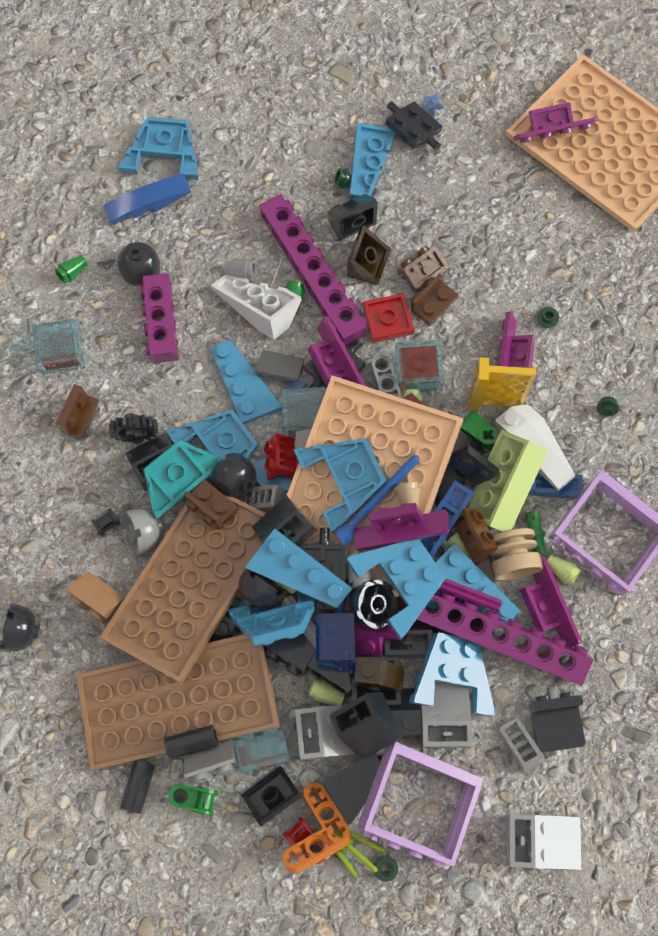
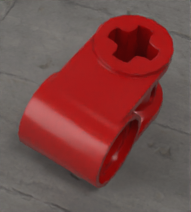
[283,816,326,864]

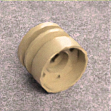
[489,528,543,581]

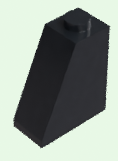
[323,753,382,825]

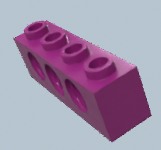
[140,273,179,363]

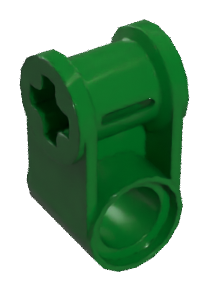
[460,411,498,453]
[169,785,218,816]

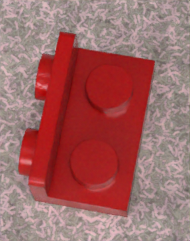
[264,433,299,481]

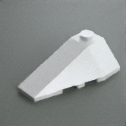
[211,274,301,340]
[495,404,575,491]

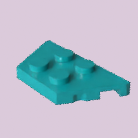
[143,440,224,519]

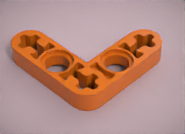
[282,783,351,874]

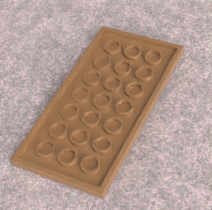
[100,482,266,685]
[77,634,280,771]

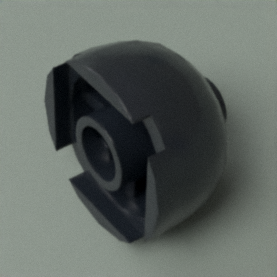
[117,242,160,286]
[211,453,257,499]
[238,568,287,610]
[349,580,398,629]
[0,603,40,652]

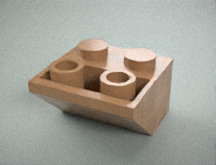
[66,572,125,624]

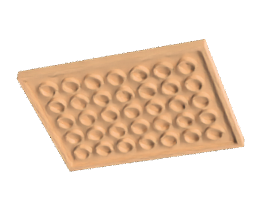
[505,55,658,232]
[287,376,463,598]

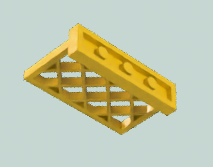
[469,357,536,412]

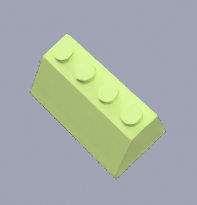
[466,429,548,531]

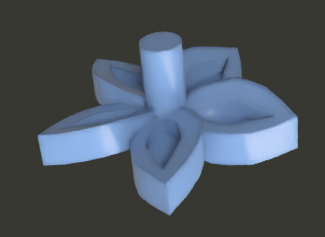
[422,93,444,118]
[282,379,308,398]

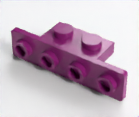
[513,102,598,143]
[496,311,535,383]
[308,316,365,386]
[354,503,449,551]
[520,556,582,647]
[315,611,410,658]

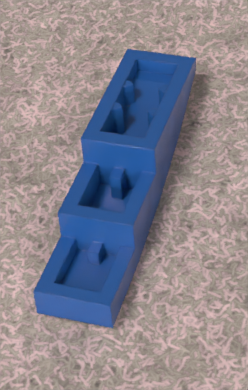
[104,174,191,225]
[528,473,582,499]
[420,481,475,558]

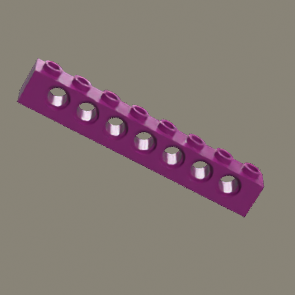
[259,194,367,346]
[403,591,593,686]

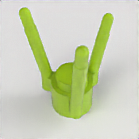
[334,828,385,878]

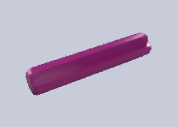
[438,579,502,612]

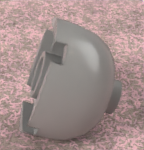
[122,508,163,555]

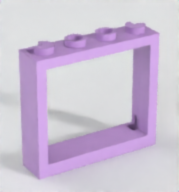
[548,470,658,595]
[357,742,483,868]

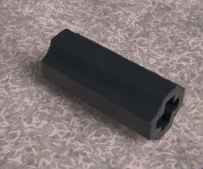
[164,725,219,758]
[120,760,155,814]

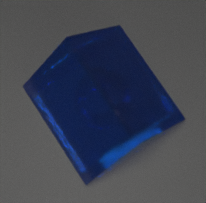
[316,613,355,673]

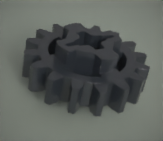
[109,413,158,444]

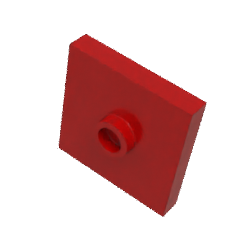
[362,293,415,343]

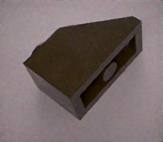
[354,657,404,692]

